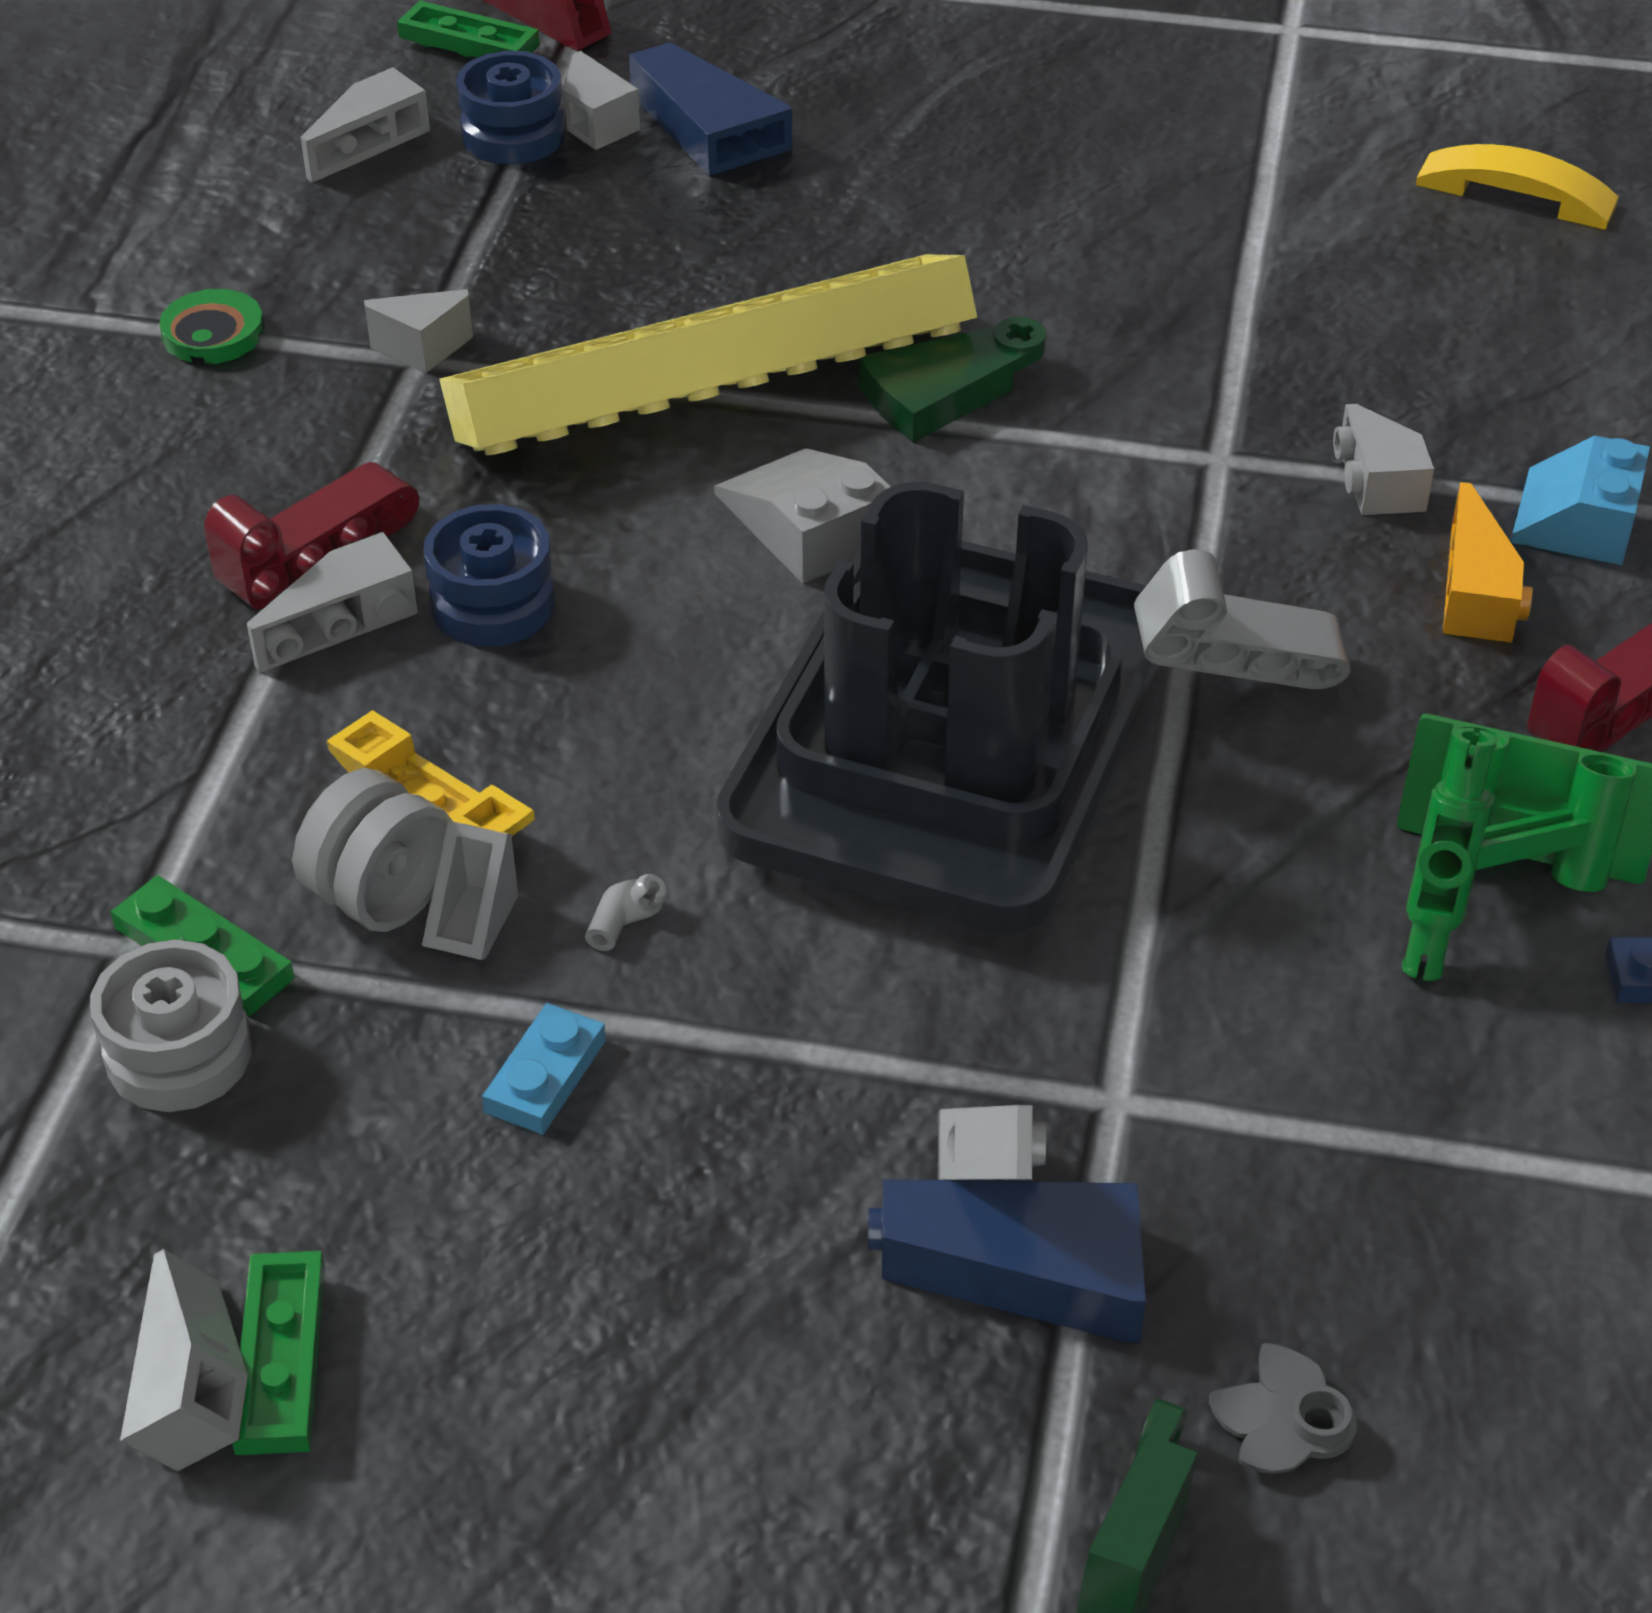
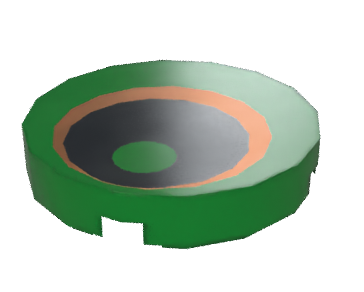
[159,289,265,364]

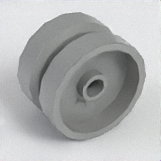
[292,768,453,932]
[90,940,252,1112]

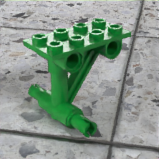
[1397,713,1652,981]

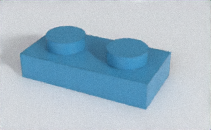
[482,1002,606,1135]

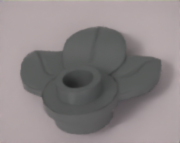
[1209,1343,1357,1474]

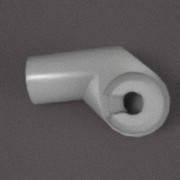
[585,874,668,951]

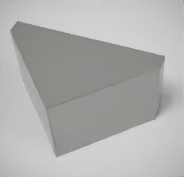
[364,289,473,373]
[422,821,518,960]

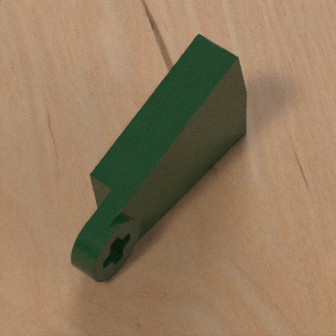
[858,317,1046,443]
[1076,1398,1198,1613]

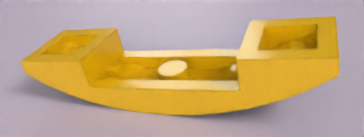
[1416,144,1619,230]
[327,710,535,836]

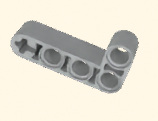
[1134,549,1351,689]

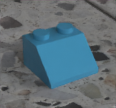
[1511,435,1650,566]

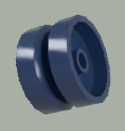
[456,51,565,165]
[424,504,555,647]

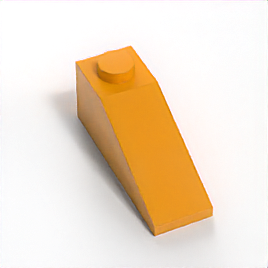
[1442,482,1533,643]

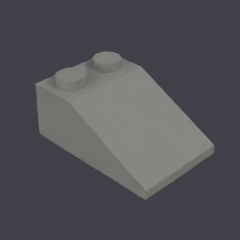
[714,448,891,584]

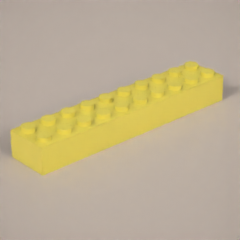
[439,254,977,455]

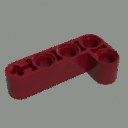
[204,462,420,610]
[1527,623,1652,752]

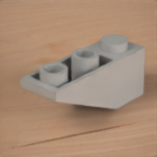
[247,532,418,673]
[938,1105,1046,1181]
[120,1249,248,1471]

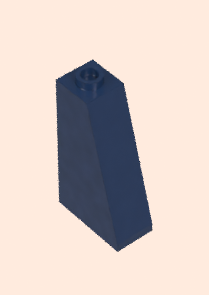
[629,42,793,176]
[868,1179,1146,1343]

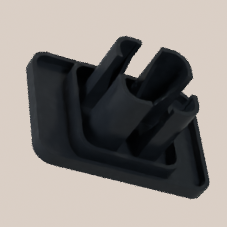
[717,482,1159,933]

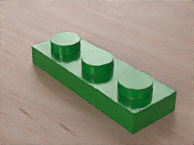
[397,0,540,58]
[110,875,295,1017]
[232,1251,325,1455]

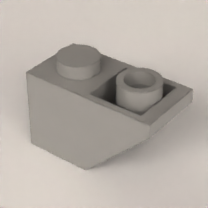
[564,51,641,150]
[1333,404,1434,515]

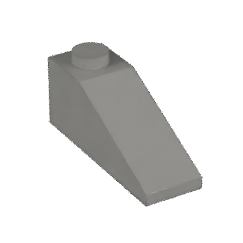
[300,67,430,183]

